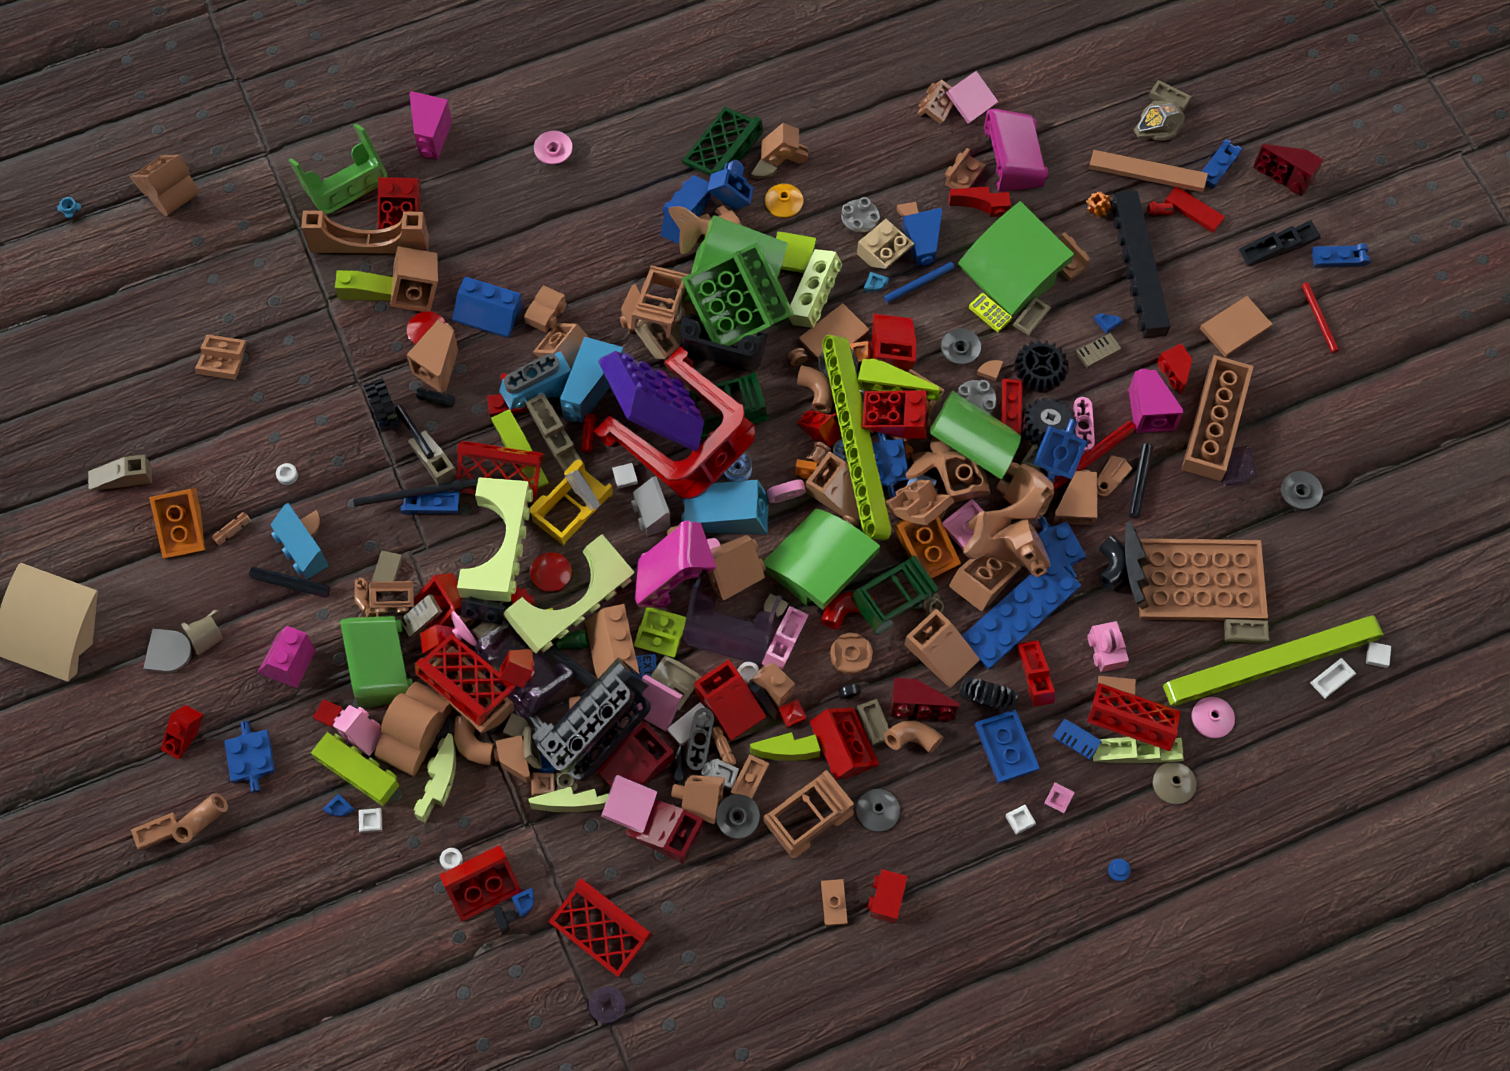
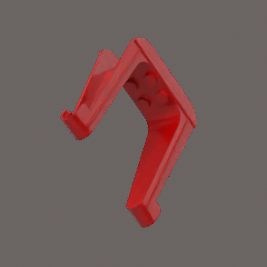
[593,347,756,499]

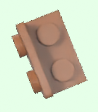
[917,80,953,124]
[945,148,986,189]
[1060,233,1090,281]

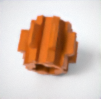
[1086,192,1112,217]

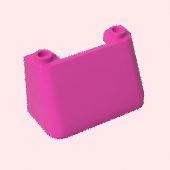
[984,109,1048,192]
[635,520,717,608]

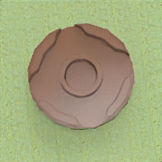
[830,633,873,675]

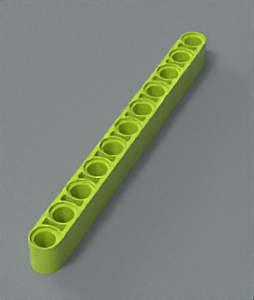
[822,335,891,540]
[1162,615,1384,706]

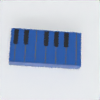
[1053,718,1102,760]

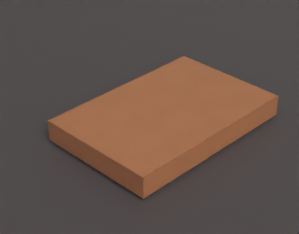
[1200,296,1272,357]
[798,303,870,360]

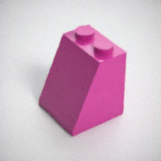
[410,91,452,159]
[1128,369,1183,433]
[258,626,316,688]

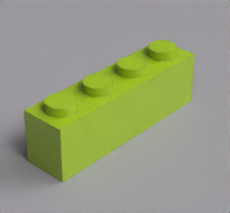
[311,732,399,806]

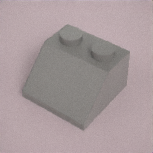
[631,476,671,536]

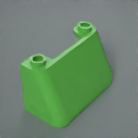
[340,616,413,709]

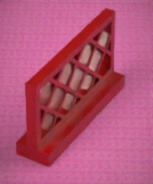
[456,441,543,503]
[415,634,516,726]
[1087,683,1181,751]
[549,878,653,977]

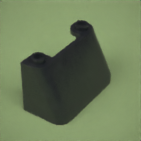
[680,314,768,371]

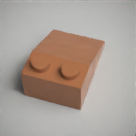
[949,555,1022,611]

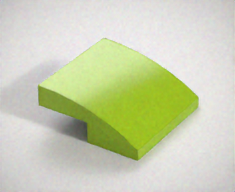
[776,231,816,273]
[634,608,688,658]

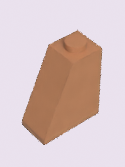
[1053,470,1097,526]

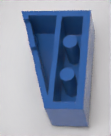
[660,175,712,244]

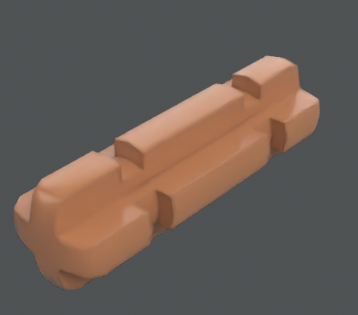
[212,512,251,545]
[711,726,736,766]

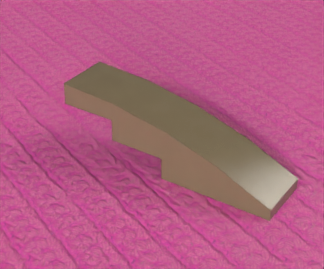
[525,393,582,472]

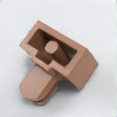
[761,123,808,166]

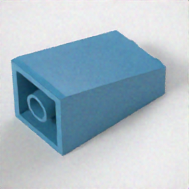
[560,337,623,423]
[682,480,769,535]

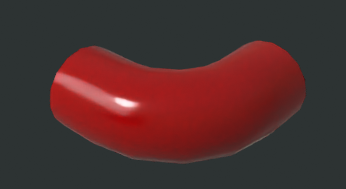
[821,591,874,629]

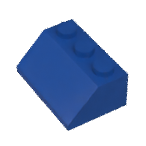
[452,277,523,338]

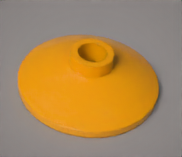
[765,184,803,218]

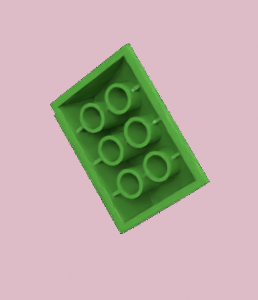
[958,201,1074,317]
[684,215,788,303]
[681,241,794,346]
[930,391,1021,479]
[763,509,880,610]

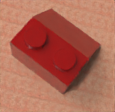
[414,573,464,628]

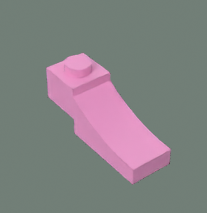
[762,606,808,670]

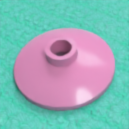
[534,131,572,165]
[451,611,479,647]
[1191,697,1235,739]

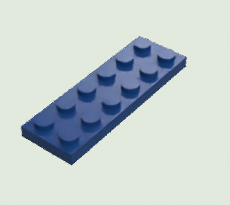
[962,556,1081,670]

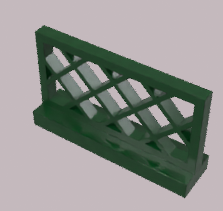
[682,107,764,176]

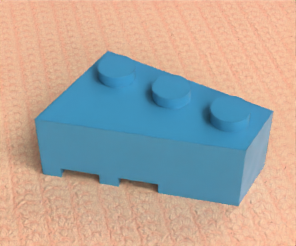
[500,351,571,410]

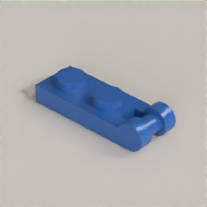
[1202,139,1243,189]
[1312,243,1370,268]
[400,492,460,515]

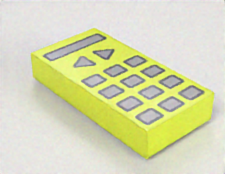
[969,293,1012,332]

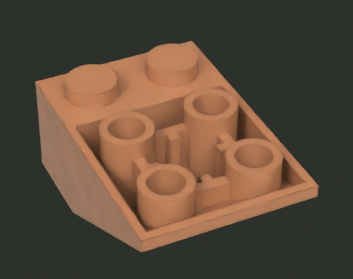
[805,452,860,522]
[905,609,980,688]

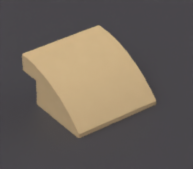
[0,563,98,682]

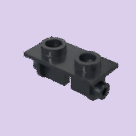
[461,596,507,625]

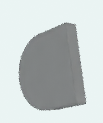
[143,629,192,673]

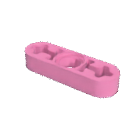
[1073,397,1095,454]

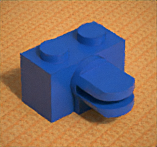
[707,160,754,210]

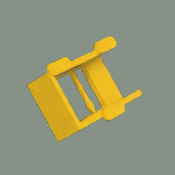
[530,459,613,546]

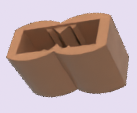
[524,285,567,333]

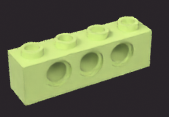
[789,249,842,328]

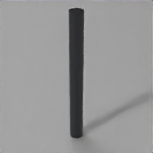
[395,405,434,459]

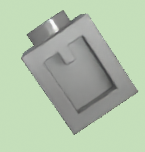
[702,759,739,790]

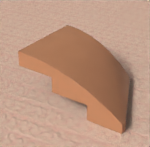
[885,480,954,525]

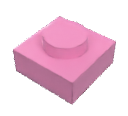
[1045,783,1075,813]

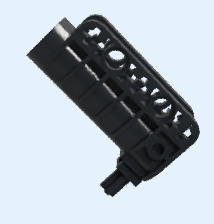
[527,658,651,781]

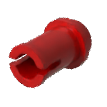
[1147,201,1173,217]

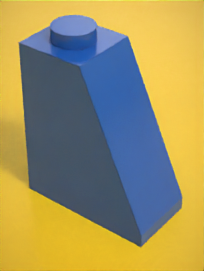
[902,208,942,266]

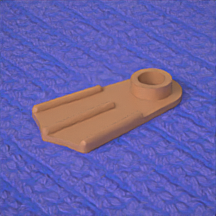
[1097,455,1133,497]

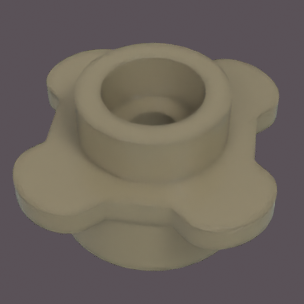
[922,593,944,617]
[554,772,578,791]

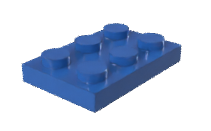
[975,709,1040,784]

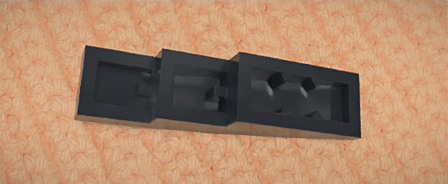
[1239,220,1321,266]
[1125,521,1150,610]

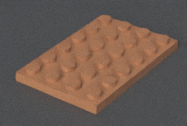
[1139,539,1268,621]

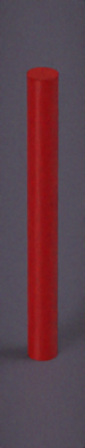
[1301,282,1339,354]

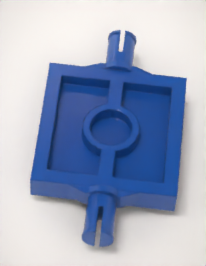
[1033,419,1088,483]
[872,432,909,498]
[1038,517,1086,579]
[224,721,276,793]

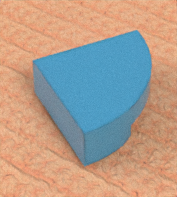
[864,272,889,292]

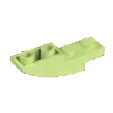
[414,733,456,823]

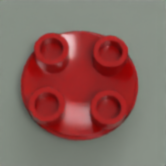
[407,311,446,344]
[530,552,572,592]

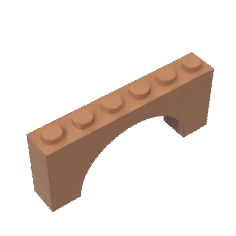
[301,211,429,254]

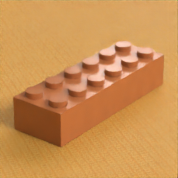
[1181,355,1254,481]

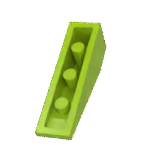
[335,270,393,301]
[858,359,940,401]

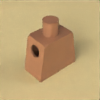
[749,663,795,709]
[671,775,725,824]

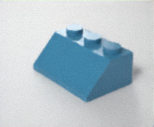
[270,503,328,580]

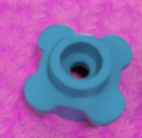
[57,197,81,218]

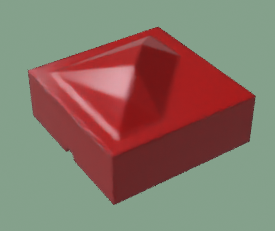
[778,699,807,729]

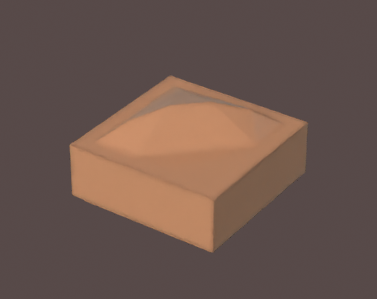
[531,772,555,796]

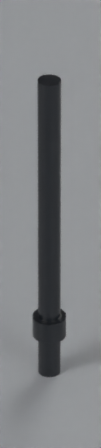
[353,478,478,507]

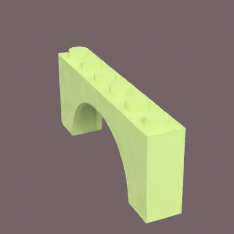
[457,477,533,602]
[503,534,635,654]

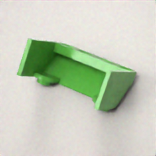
[288,124,387,214]

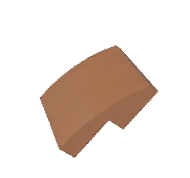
[195,335,246,380]

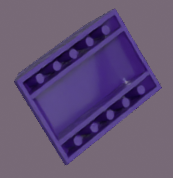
[598,351,704,452]

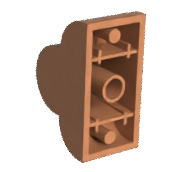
[130,154,199,216]
[375,682,453,777]

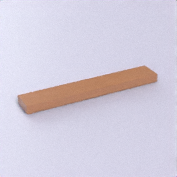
[1089,150,1208,192]

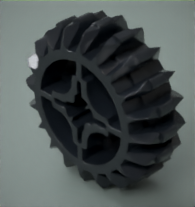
[1014,339,1069,392]
[960,677,1018,712]

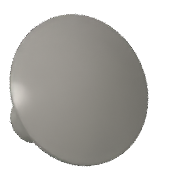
[841,197,880,232]
[957,380,996,414]

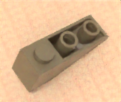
[408,431,456,485]
[88,455,152,491]

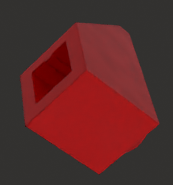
[1157,343,1192,394]
[797,410,842,447]
[420,624,472,654]
[500,649,535,688]
[161,705,204,760]

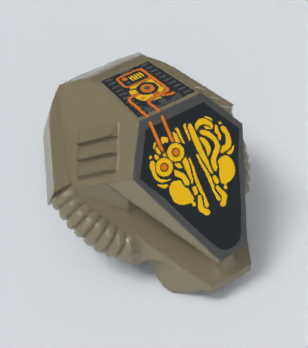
[1134,100,1185,141]

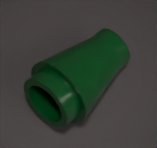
[556,629,589,650]

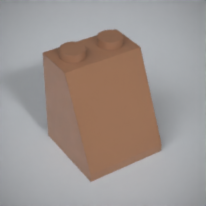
[390,246,438,312]
[407,320,458,393]
[708,535,766,600]

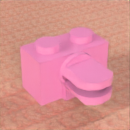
[1088,621,1129,672]
[333,705,382,756]

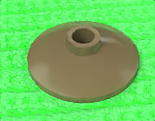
[1153,762,1197,805]

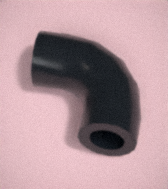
[1099,535,1128,591]

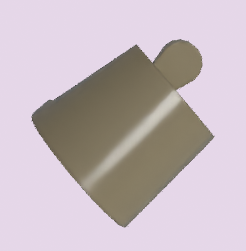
[180,610,223,656]

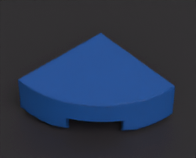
[1094,313,1123,334]
[323,794,355,817]
[512,888,534,918]

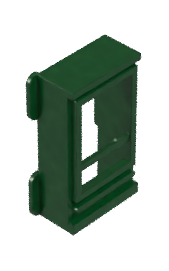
[687,372,768,438]
[850,555,939,635]

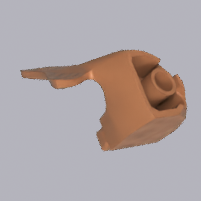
[669,205,743,254]
[906,451,991,503]
[967,462,1054,536]
[963,511,1051,577]

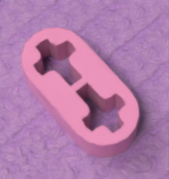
[766,480,806,503]

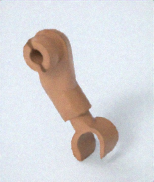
[354,578,380,617]

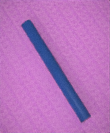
[884,262,954,303]

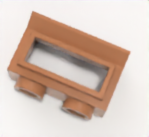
[369,581,414,614]

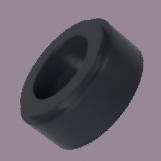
[838,684,861,699]

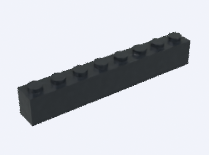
[1110,190,1170,338]

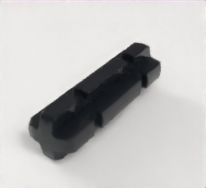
[416,387,456,407]

